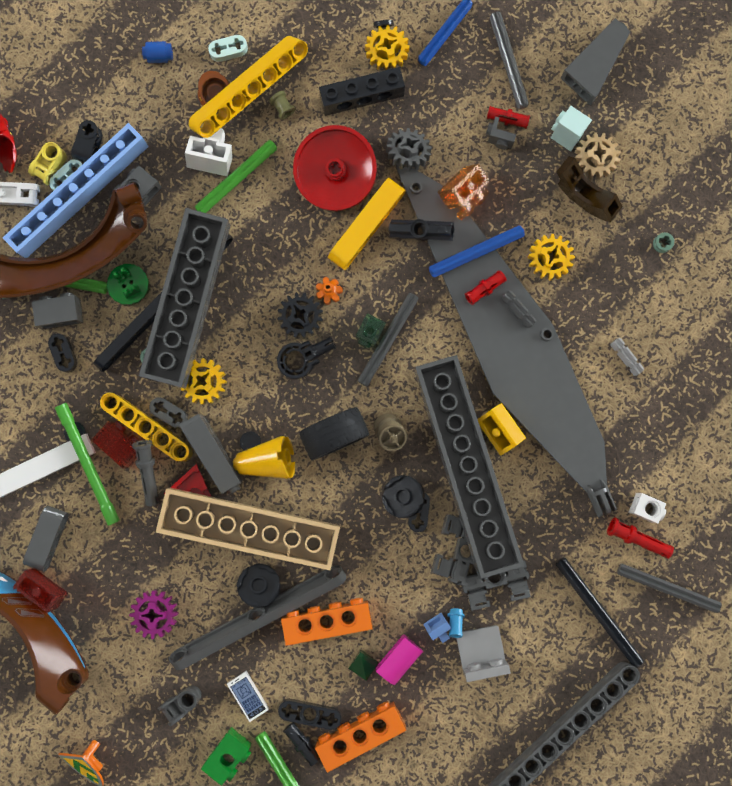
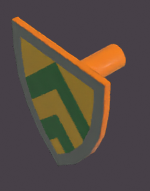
[58,740,104,786]

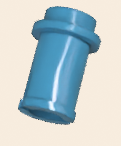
[447,608,465,638]

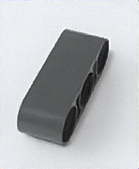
[23,505,69,572]

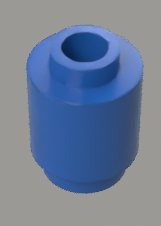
[142,41,173,64]

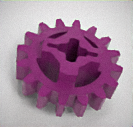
[129,590,179,639]

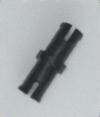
[283,722,320,766]

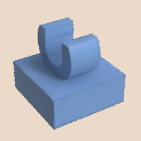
[423,613,451,643]

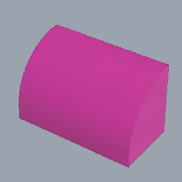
[376,634,423,685]

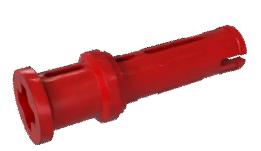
[607,517,674,559]

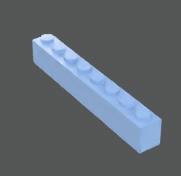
[3,123,149,258]

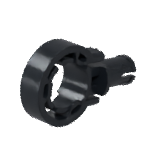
[277,336,336,379]

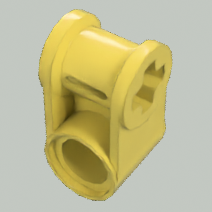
[28,142,67,185]

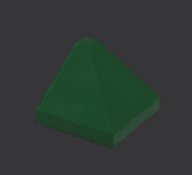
[348,650,379,681]

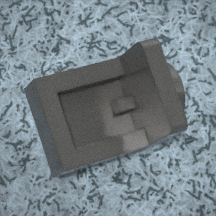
[486,116,516,150]

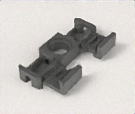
[430,514,474,586]
[462,560,531,611]

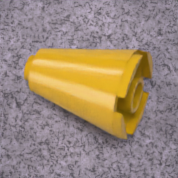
[233,436,295,479]

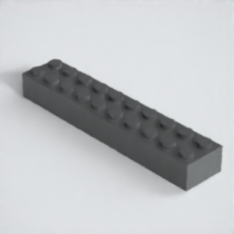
[414,355,524,579]

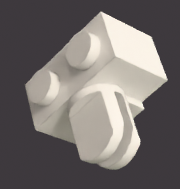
[185,128,232,176]

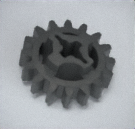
[386,128,432,171]

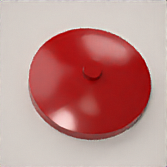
[293,125,377,211]

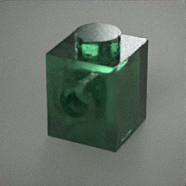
[356,313,386,349]

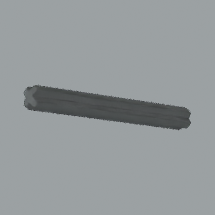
[490,11,529,109]
[358,293,418,387]
[617,564,722,613]

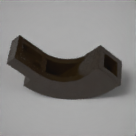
[556,156,623,223]

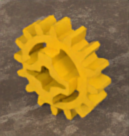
[365,25,410,70]
[528,234,575,281]
[180,358,227,405]

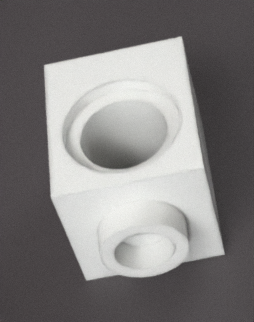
[628,493,666,524]

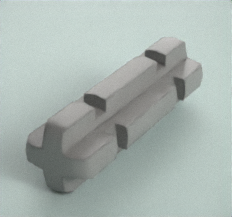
[611,338,644,376]

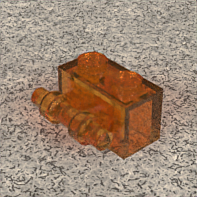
[437,164,489,220]

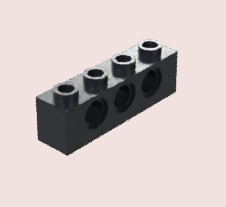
[319,67,405,116]

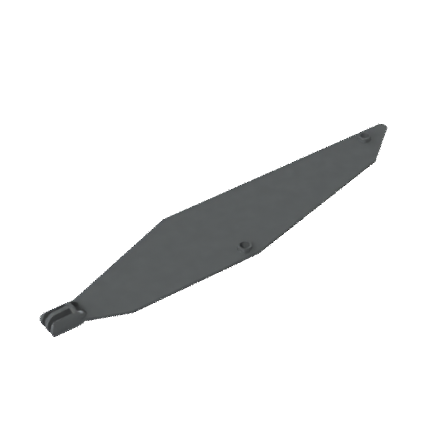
[396,164,618,518]

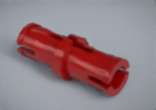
[486,106,530,129]
[465,270,507,305]

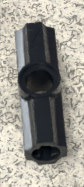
[389,219,455,241]

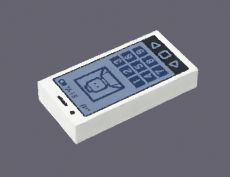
[227,671,269,722]

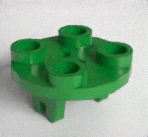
[107,264,150,306]

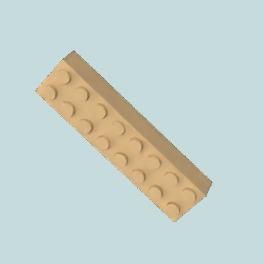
[156,488,340,570]

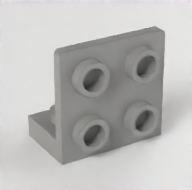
[456,625,511,682]

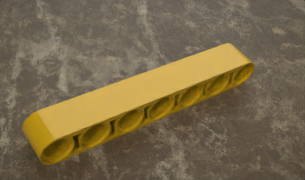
[189,36,308,138]

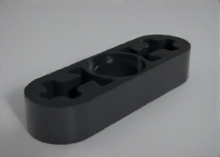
[278,698,341,730]

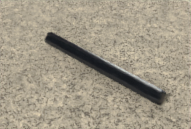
[556,557,644,668]

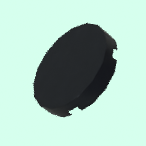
[382,475,425,518]
[237,563,281,608]

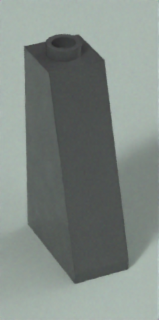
[561,18,630,106]
[179,414,243,495]

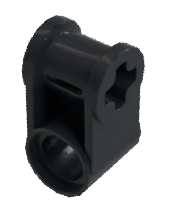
[71,120,103,162]

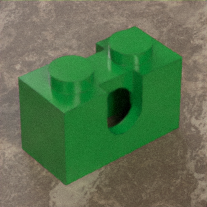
[201,727,252,786]

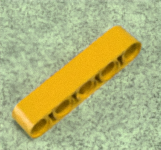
[328,178,406,270]
[100,393,193,462]

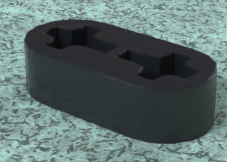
[48,333,77,373]
[408,493,430,532]

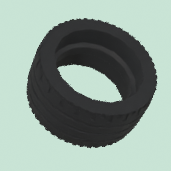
[299,407,369,461]

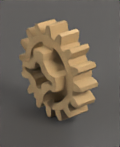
[574,132,621,179]

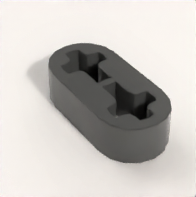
[149,397,188,428]

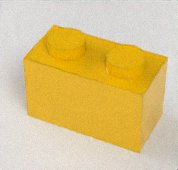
[478,403,526,456]

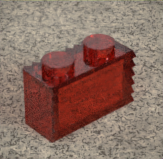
[91,421,140,469]
[13,568,68,613]

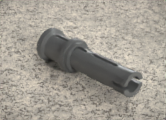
[132,440,159,506]

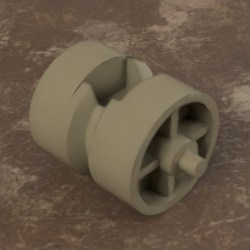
[374,413,407,451]

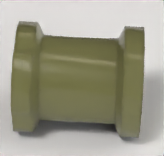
[269,91,296,120]

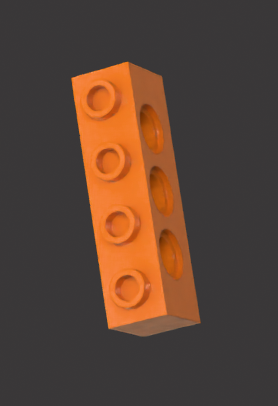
[281,598,373,646]
[315,701,406,773]

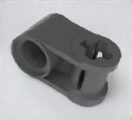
[157,685,201,726]

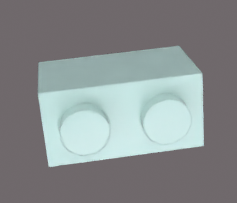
[551,106,592,151]

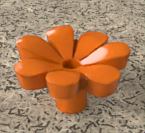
[316,277,343,305]

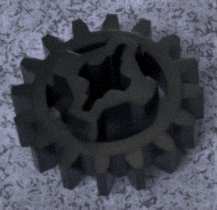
[277,292,323,339]

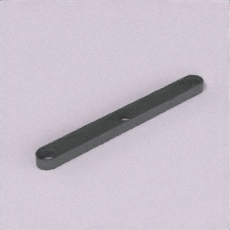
[169,565,346,671]

